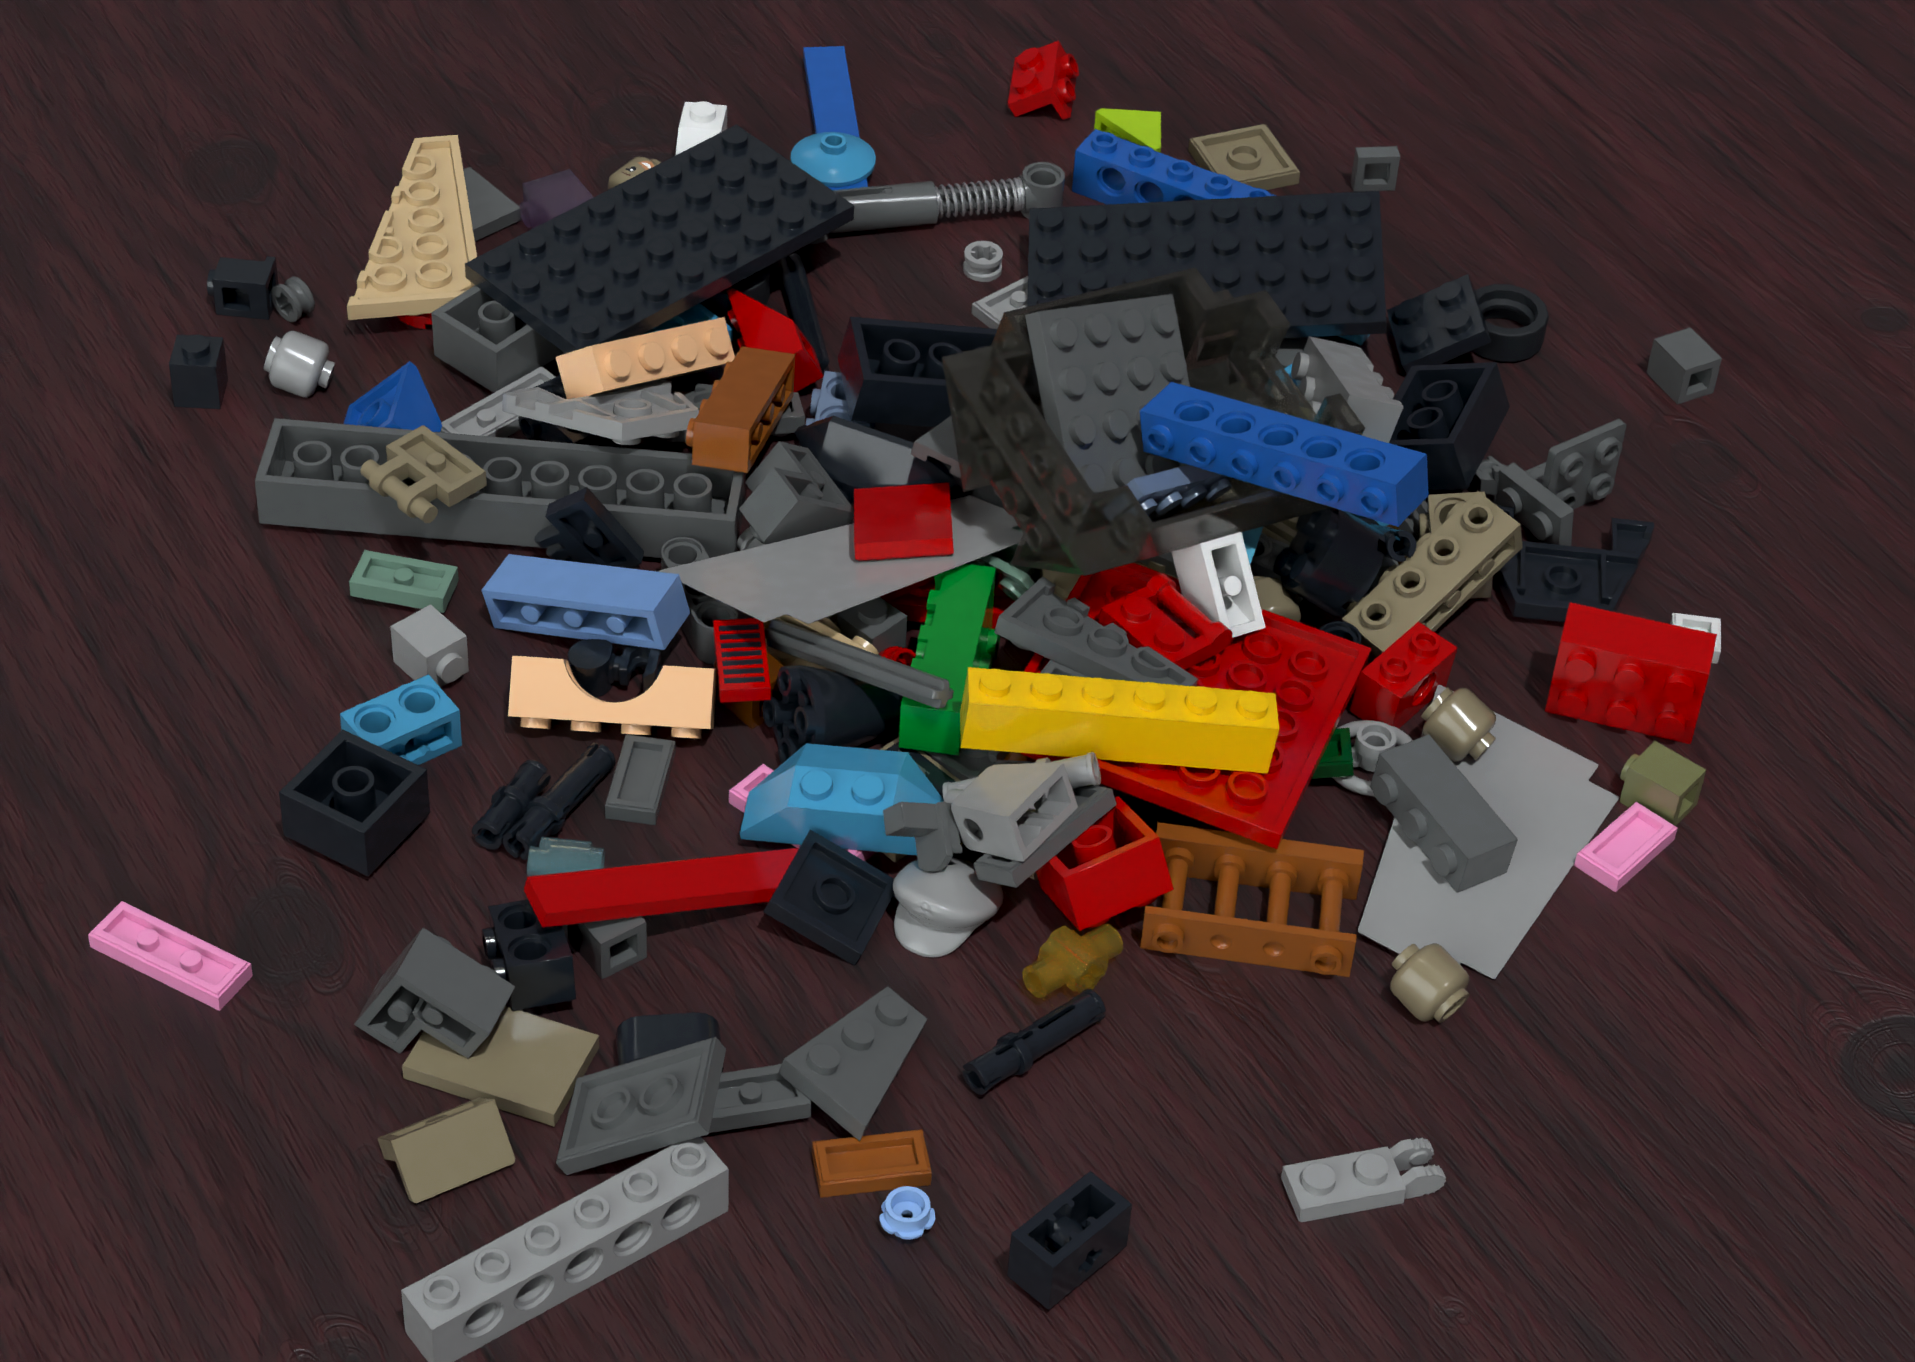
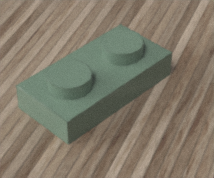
[349,550,459,613]

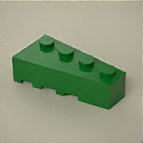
[899,564,1000,755]

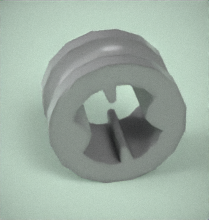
[963,241,1003,282]

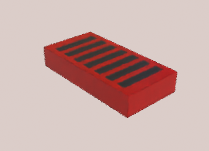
[713,618,771,703]

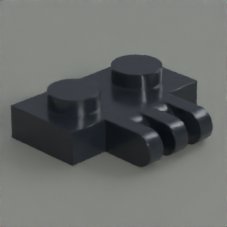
[535,487,644,568]

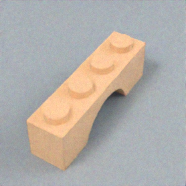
[556,317,735,399]
[508,656,717,739]

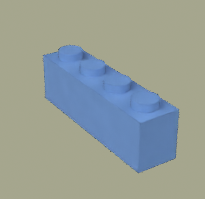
[482,554,690,650]

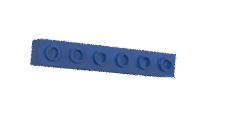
[1072,129,1276,205]
[1139,382,1429,527]

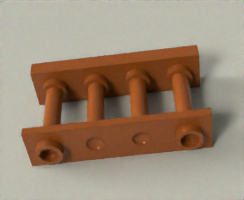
[1140,822,1364,977]

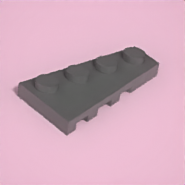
[994,577,1198,687]

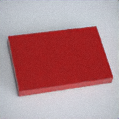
[854,483,954,561]

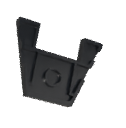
[1494,506,1654,622]

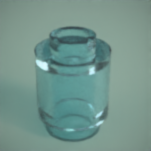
[527,837,605,877]

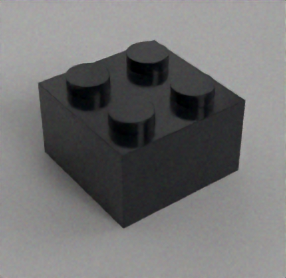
[279,730,430,876]

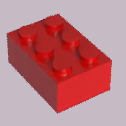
[1545,602,1717,744]

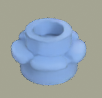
[879,1186,935,1240]

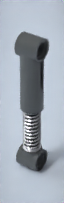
[810,162,1065,244]

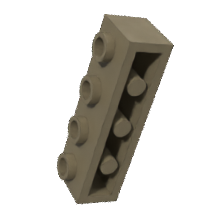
[1342,491,1523,662]

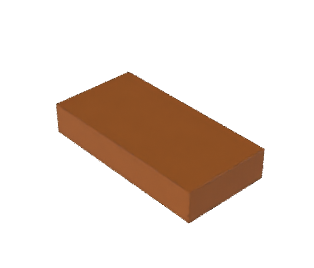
[812,1129,932,1198]

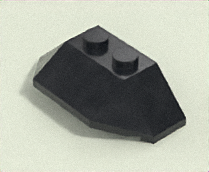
[794,416,968,504]

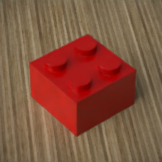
[1036,796,1174,931]

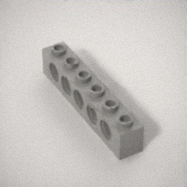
[401,1137,729,1362]

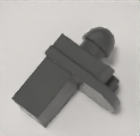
[883,802,962,872]

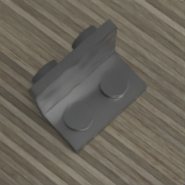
[1525,419,1627,509]

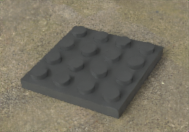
[1025,294,1190,510]

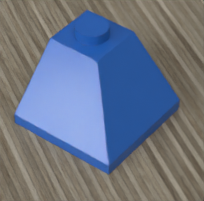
[343,361,442,432]

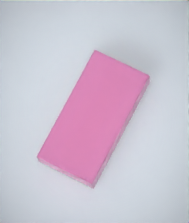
[1574,802,1678,893]

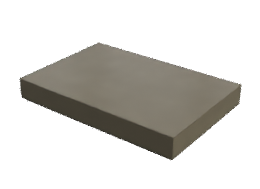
[402,1006,600,1127]

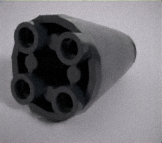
[762,665,903,764]

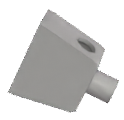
[944,762,1078,862]

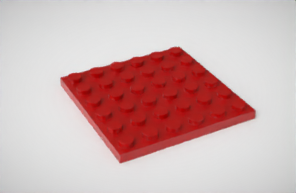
[1019,549,1372,849]

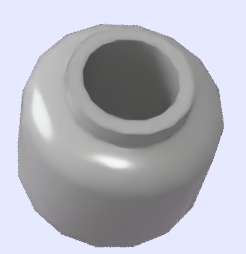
[263,331,336,398]

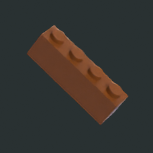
[686,346,796,473]

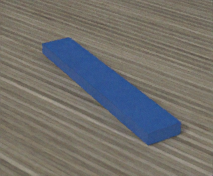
[803,46,868,190]

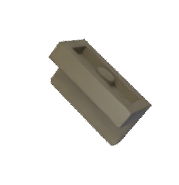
[377,1097,515,1203]

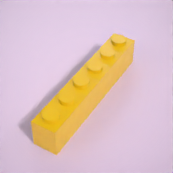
[960,667,1279,773]

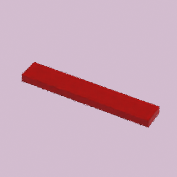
[524,848,799,927]

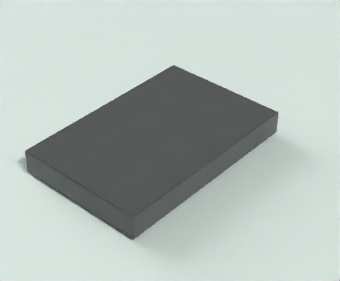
[556,1037,726,1175]

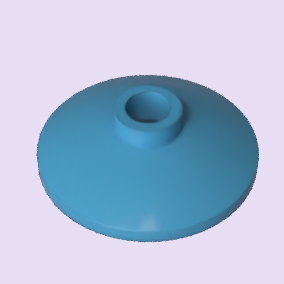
[791,132,876,187]

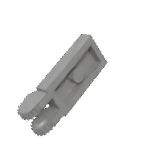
[1281,1137,1446,1223]

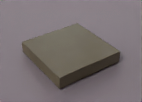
[1188,124,1300,190]

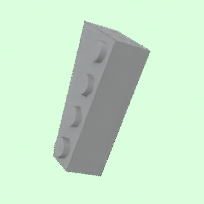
[1291,336,1404,443]

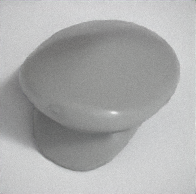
[893,857,1003,958]

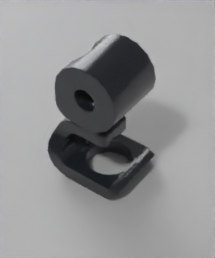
[568,639,661,698]

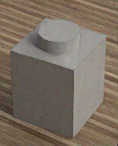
[390,604,469,687]

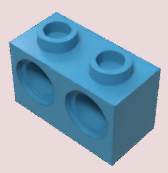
[340,674,462,765]

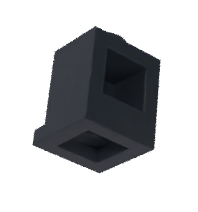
[207,256,278,320]

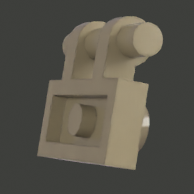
[360,425,487,523]

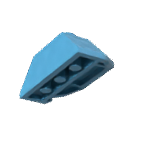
[740,743,944,856]

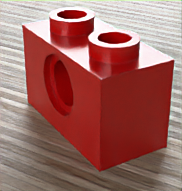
[1350,621,1458,728]

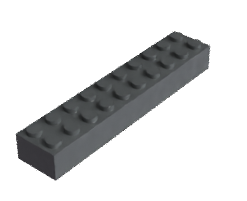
[255,418,746,558]

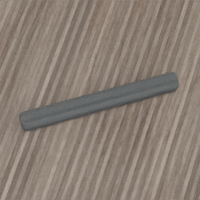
[764,619,954,709]

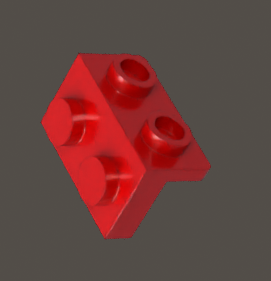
[1008,40,1079,120]

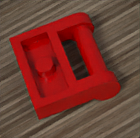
[1098,573,1233,670]

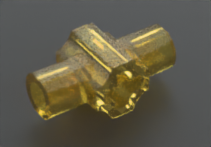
[1022,923,1123,998]

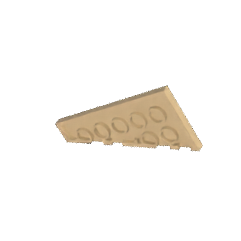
[347,135,477,320]

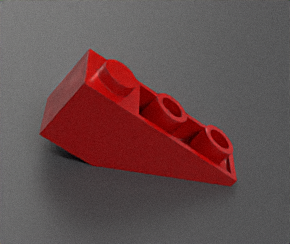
[727,288,824,392]

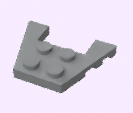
[502,380,699,445]

